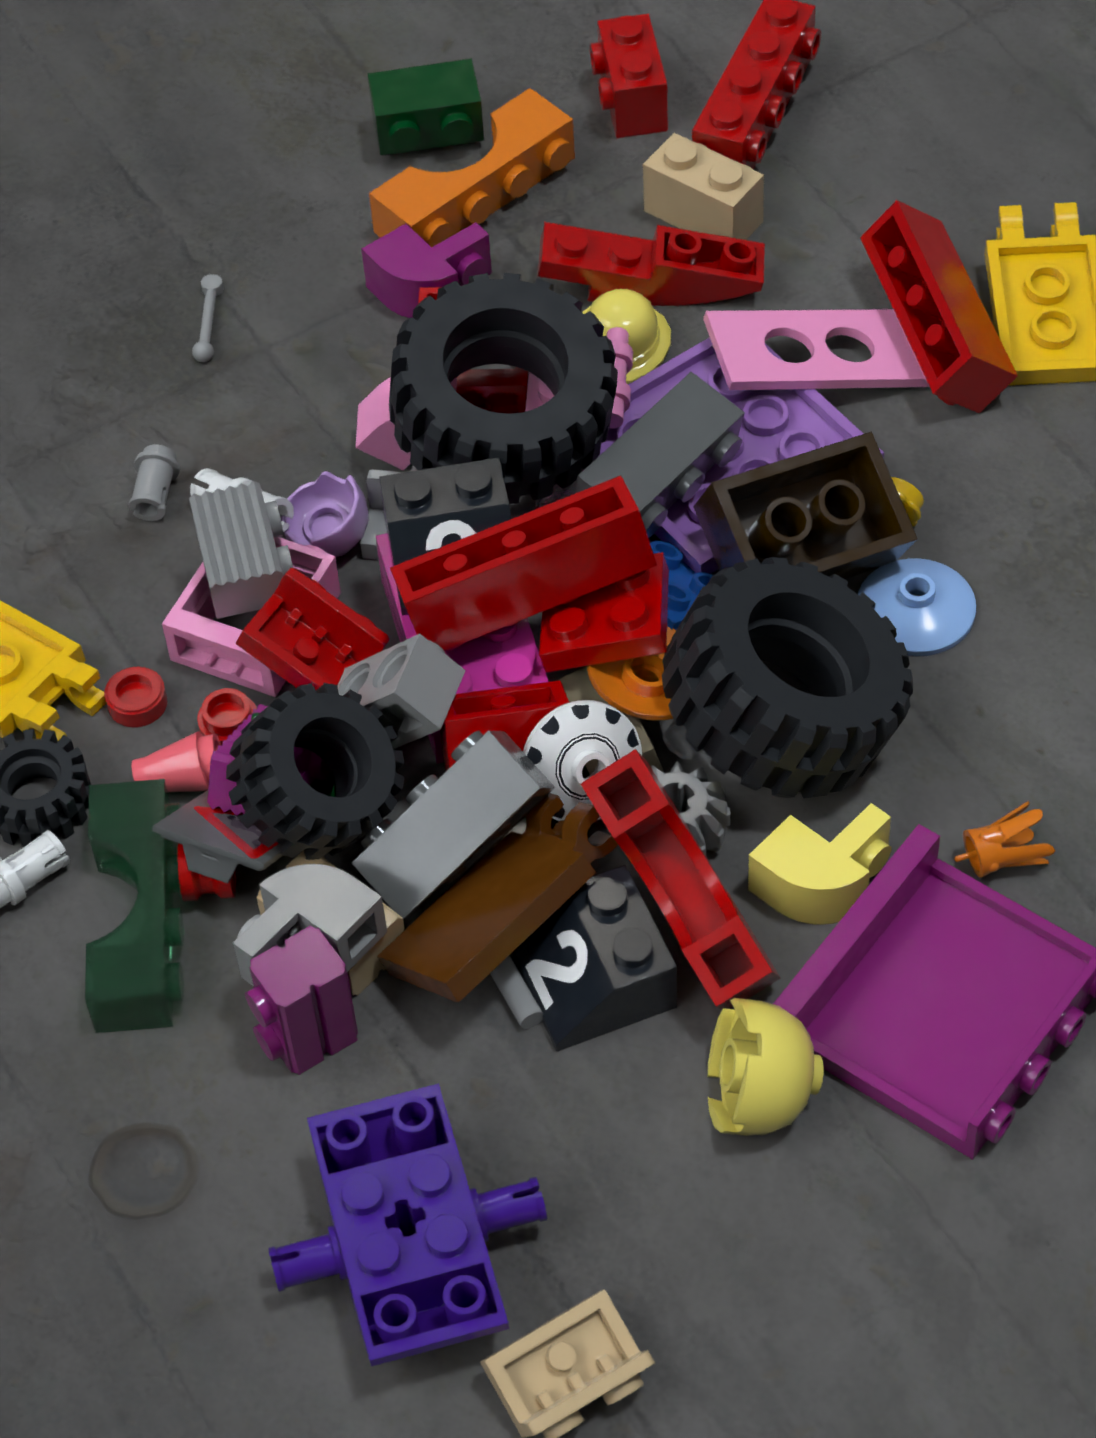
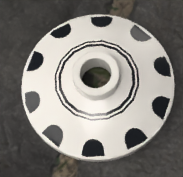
[523,700,642,821]

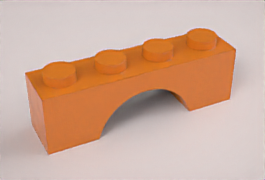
[369,88,575,247]

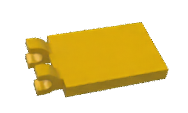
[984,202,1096,385]
[0,600,106,741]

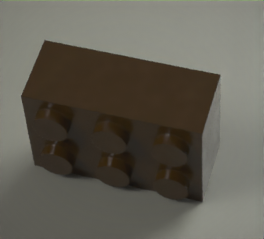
[693,431,918,579]

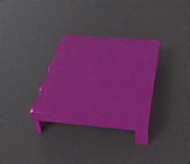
[773,824,1096,1160]

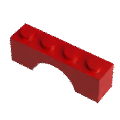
[580,749,781,1010]

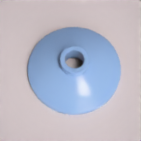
[858,558,976,656]

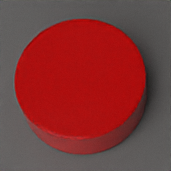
[104,667,167,727]

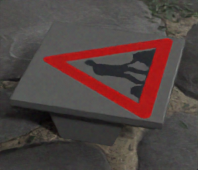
[152,790,283,883]

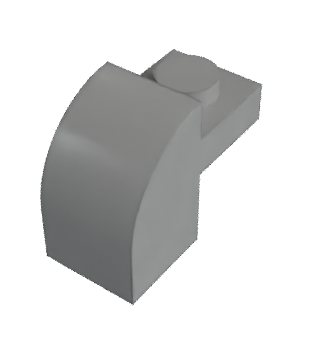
[233,864,387,987]

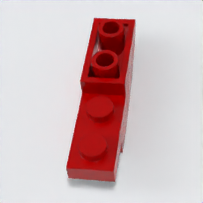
[538,222,765,306]

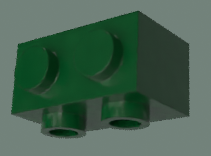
[367,58,484,156]

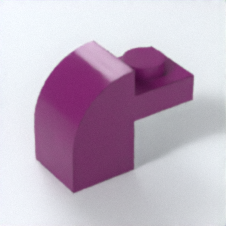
[361,223,492,318]

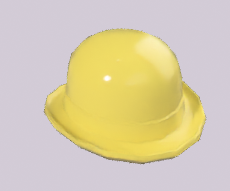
[582,289,671,384]

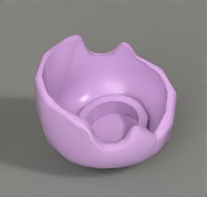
[280,471,369,557]

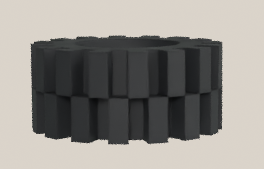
[0,729,93,847]

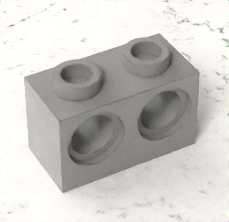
[338,634,466,749]

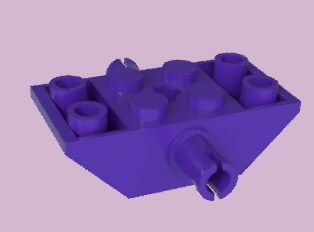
[268,1083,547,1367]

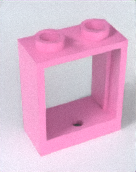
[162,537,341,697]

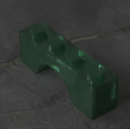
[85,779,184,1033]

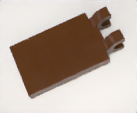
[377,793,618,1003]

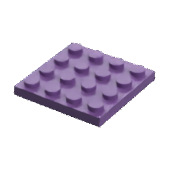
[598,337,884,574]

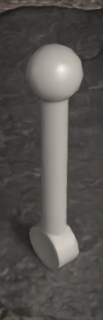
[192,274,224,363]

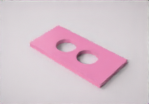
[703,309,930,390]

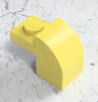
[748,803,891,924]

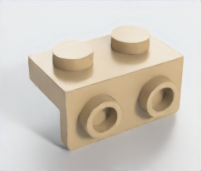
[480,1289,655,1438]

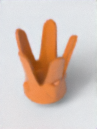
[954,800,1055,878]

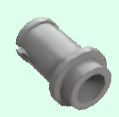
[128,445,180,521]

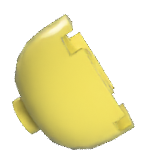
[707,998,824,1135]

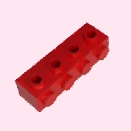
[692,0,821,169]
[860,200,1018,413]
[390,475,657,651]

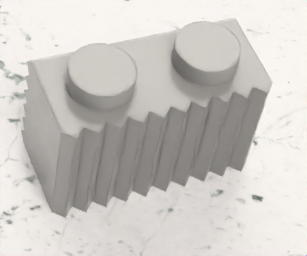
[189,481,293,619]

